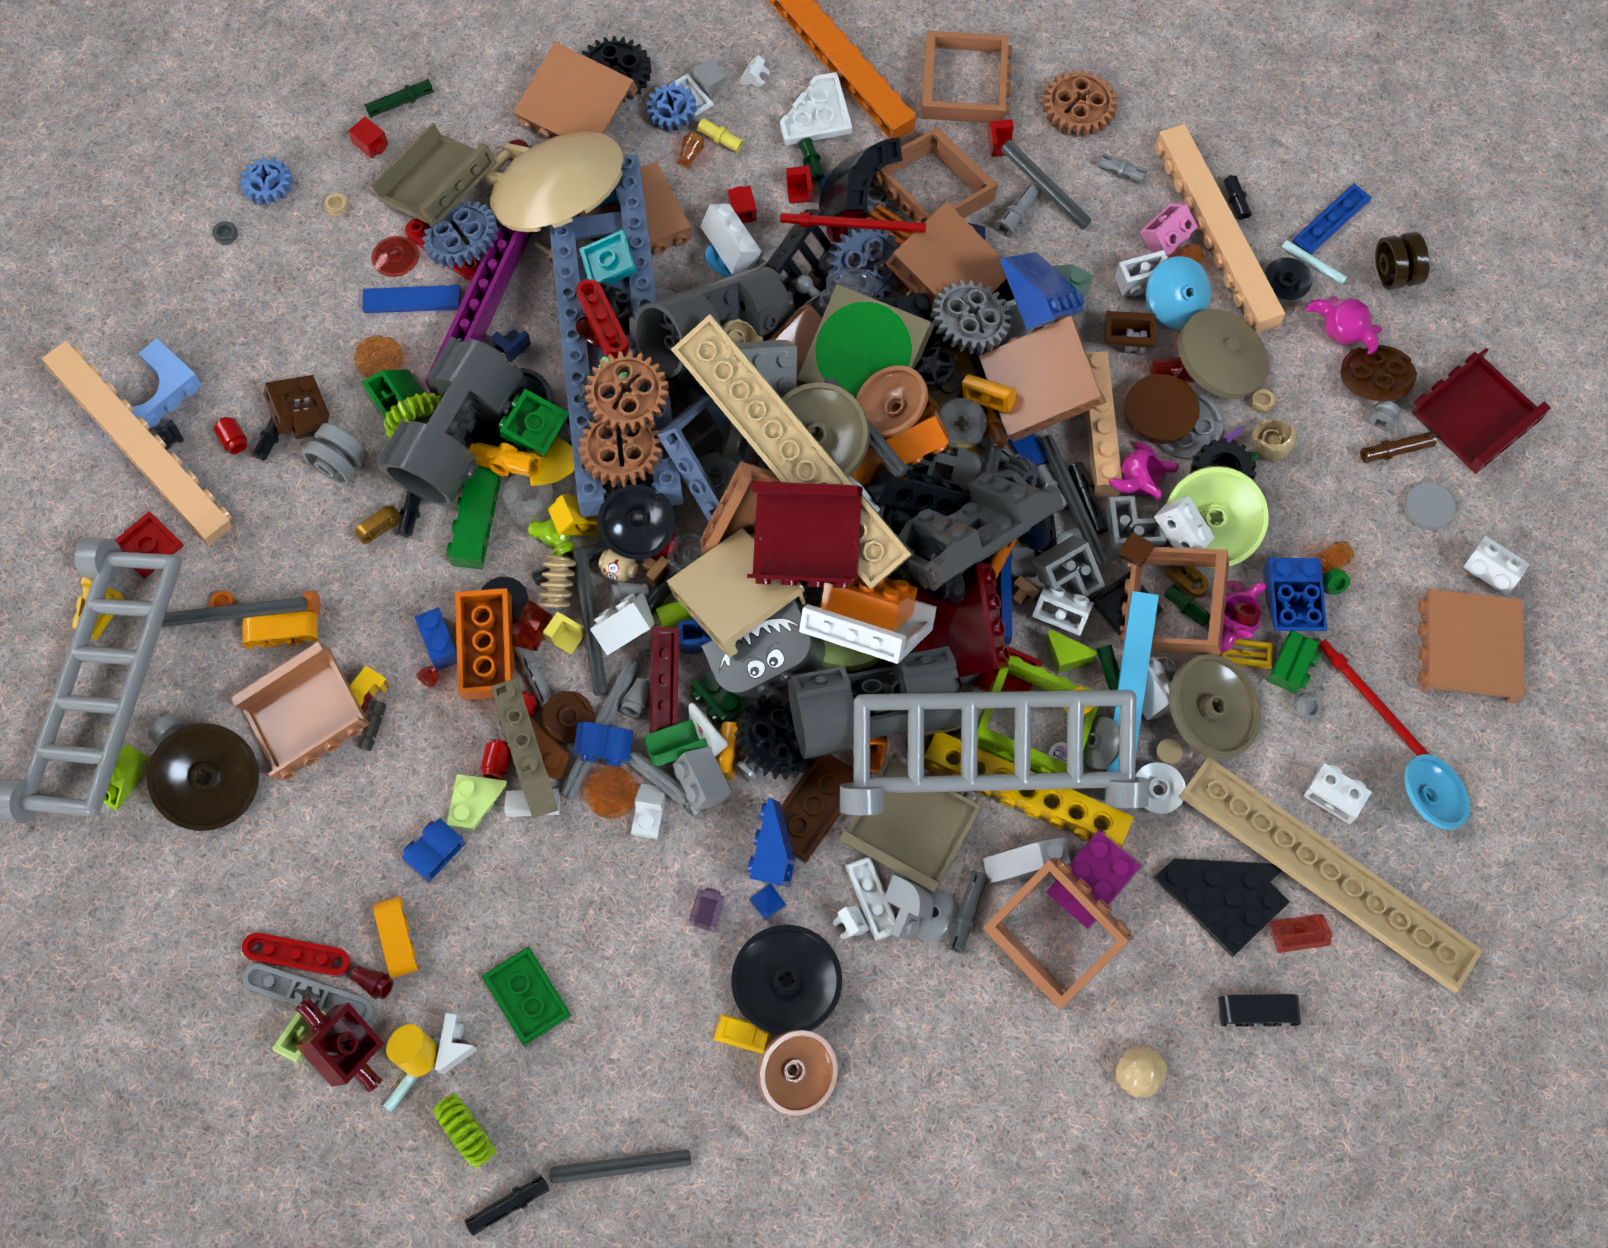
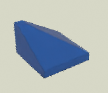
[749,884,787,921]

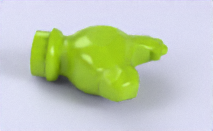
[527,518,575,557]

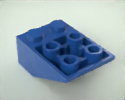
[1263,558,1327,631]
[747,797,796,888]

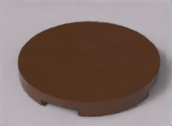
[1340,345,1417,401]
[1124,374,1200,444]

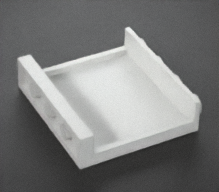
[799,600,937,664]

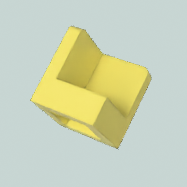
[543,612,585,655]

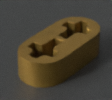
[354,505,401,544]
[1165,565,1209,598]

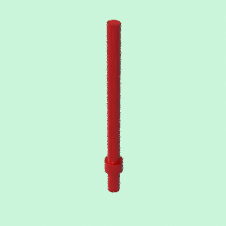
[780,212,927,233]
[1318,639,1430,756]

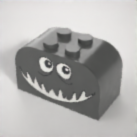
[702,599,825,701]

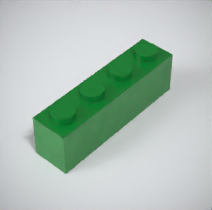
[447,467,502,570]

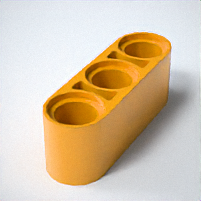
[242,611,318,649]
[373,896,419,979]

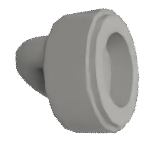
[1292,693,1321,720]

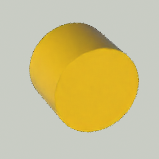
[386,1024,439,1077]

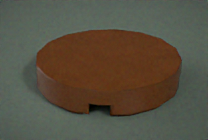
[541,691,594,743]

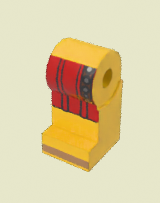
[350,665,391,713]

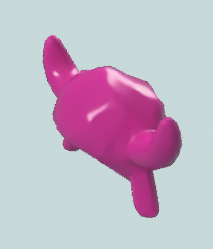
[1305,296,1382,355]
[1108,441,1179,499]
[1221,580,1266,653]

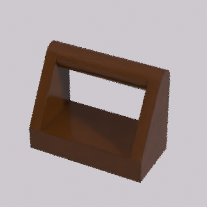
[1104,311,1156,348]

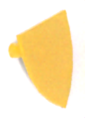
[530,436,575,486]

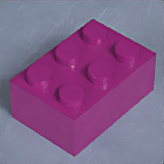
[1046,830,1144,929]

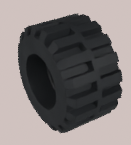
[1189,438,1256,480]

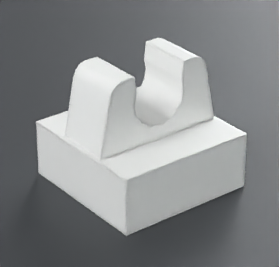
[739,55,770,87]
[833,906,870,939]

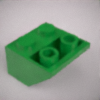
[361,370,424,420]

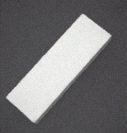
[845,857,896,941]

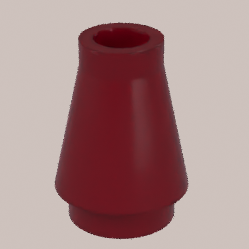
[350,965,394,999]

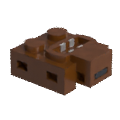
[263,375,330,439]

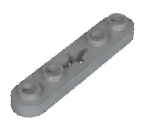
[242,964,375,1024]

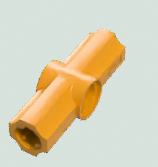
[468,442,541,477]

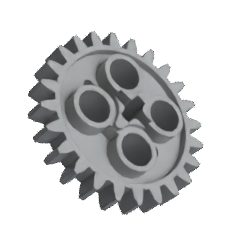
[931,280,1012,354]

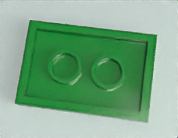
[481,946,572,1047]

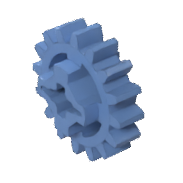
[646,81,697,132]
[239,157,293,206]

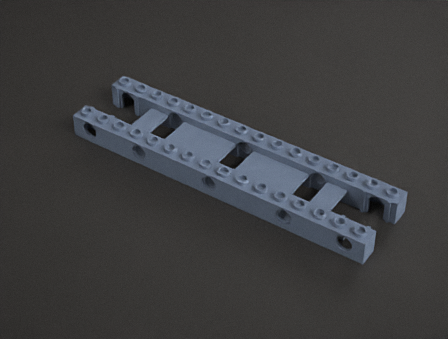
[549,154,684,517]

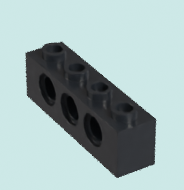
[867,462,971,516]

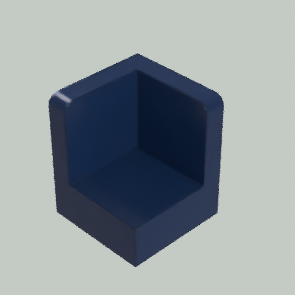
[490,329,531,363]

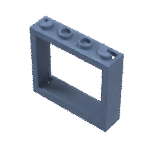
[657,391,770,521]

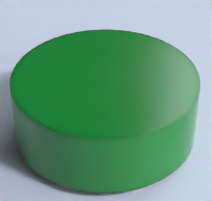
[1323,568,1350,594]

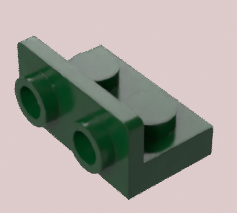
[690,671,748,725]

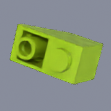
[103,744,149,811]

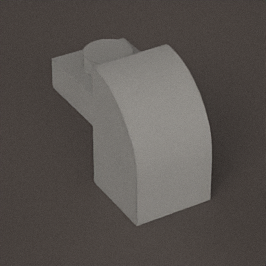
[936,447,984,491]
[883,874,933,940]

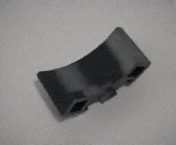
[819,137,902,217]

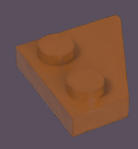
[511,718,571,781]

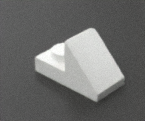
[631,784,666,839]
[435,1013,477,1074]

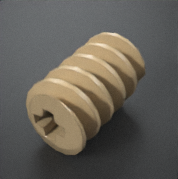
[537,554,576,609]

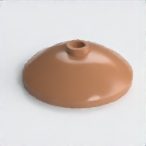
[856,366,928,437]
[758,1029,838,1116]

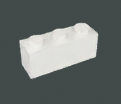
[700,204,761,274]

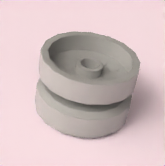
[301,423,368,485]

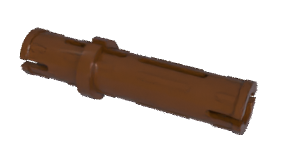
[1360,431,1436,464]

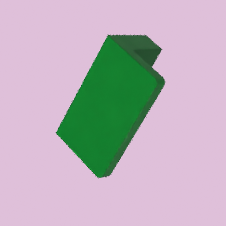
[644,720,708,766]

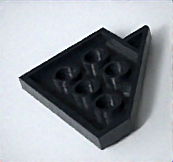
[1154,858,1290,957]

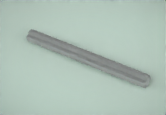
[561,659,640,800]

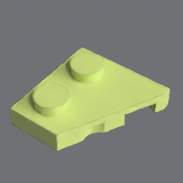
[447,774,508,831]

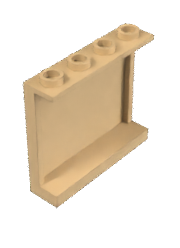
[667,528,806,658]

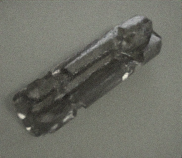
[357,701,387,751]

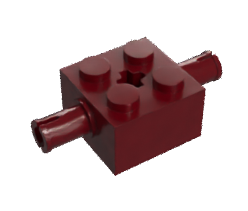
[295,997,384,1092]

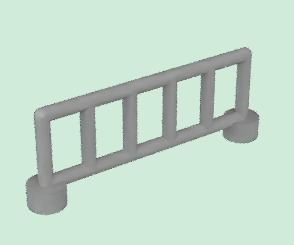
[0,538,182,823]
[840,690,1149,815]

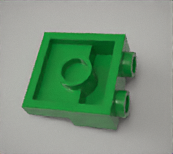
[498,389,569,458]

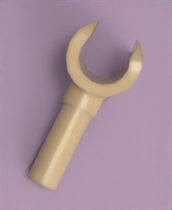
[534,241,553,264]

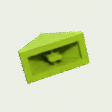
[1045,629,1097,674]

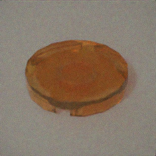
[354,335,403,378]
[585,766,638,820]

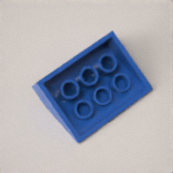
[1000,252,1085,330]

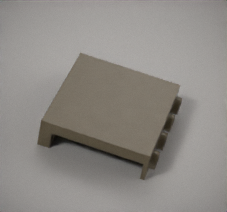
[370,123,497,227]
[839,753,982,893]

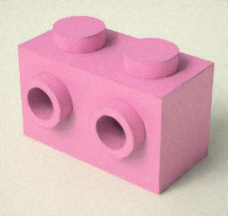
[1140,203,1198,256]

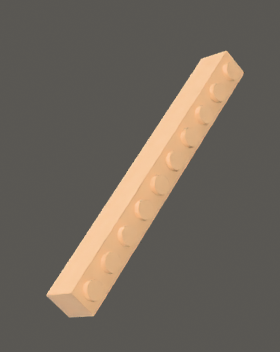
[1155,124,1285,333]
[41,341,233,546]

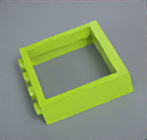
[978,656,1098,773]

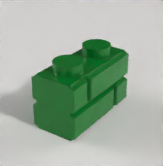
[1267,631,1321,694]

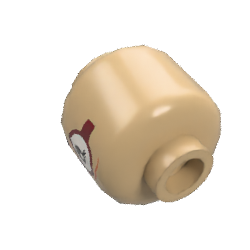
[598,549,638,582]

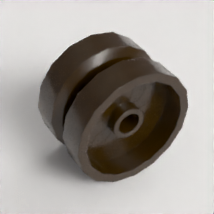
[1375,232,1430,290]

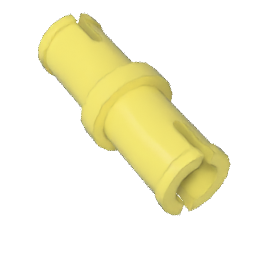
[697,118,744,153]

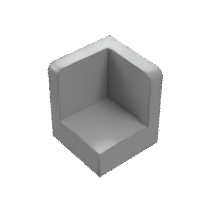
[693,58,726,99]

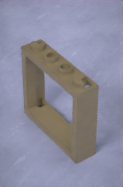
[491,678,558,818]

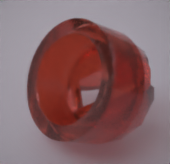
[416,666,440,689]

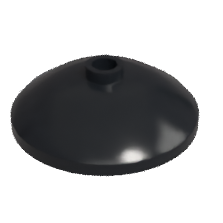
[598,483,676,559]

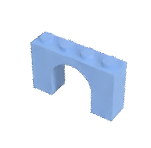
[132,338,201,428]

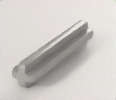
[627,751,688,806]

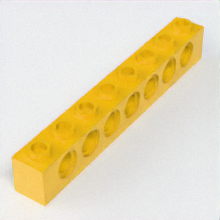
[924,732,1134,846]

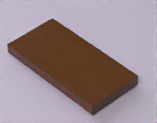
[781,754,854,864]

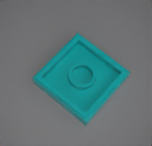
[579,229,638,285]

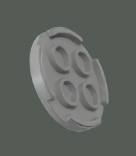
[1156,394,1223,459]

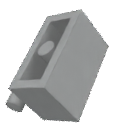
[672,747,732,817]

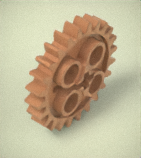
[1042,69,1118,137]
[585,351,669,434]
[578,408,663,487]

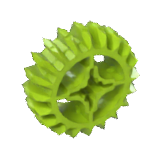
[383,392,442,439]
[433,1093,496,1168]

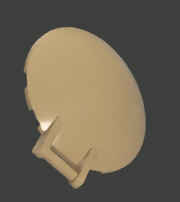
[480,131,625,232]

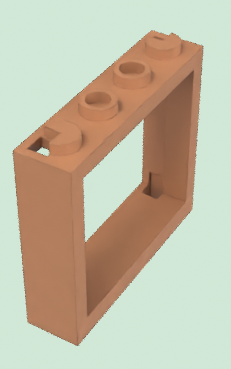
[921,30,1012,123]
[872,127,998,223]
[1120,547,1230,656]
[983,857,1135,1010]

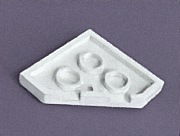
[780,72,852,146]

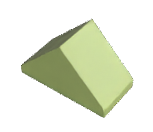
[272,1010,326,1063]

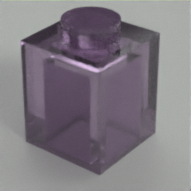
[689,888,725,933]

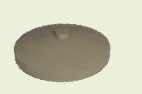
[1178,309,1269,399]
[782,382,870,477]
[1169,654,1261,759]

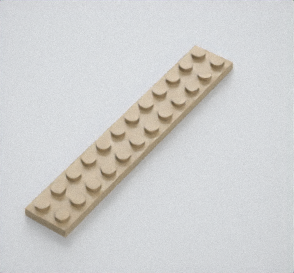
[671,314,913,589]
[1179,757,1483,994]

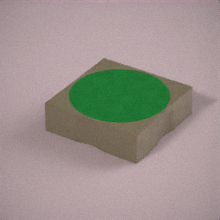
[797,284,934,398]

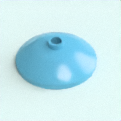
[1146,256,1211,330]
[1404,754,1470,830]

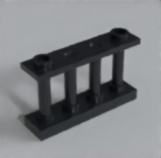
[763,209,837,312]

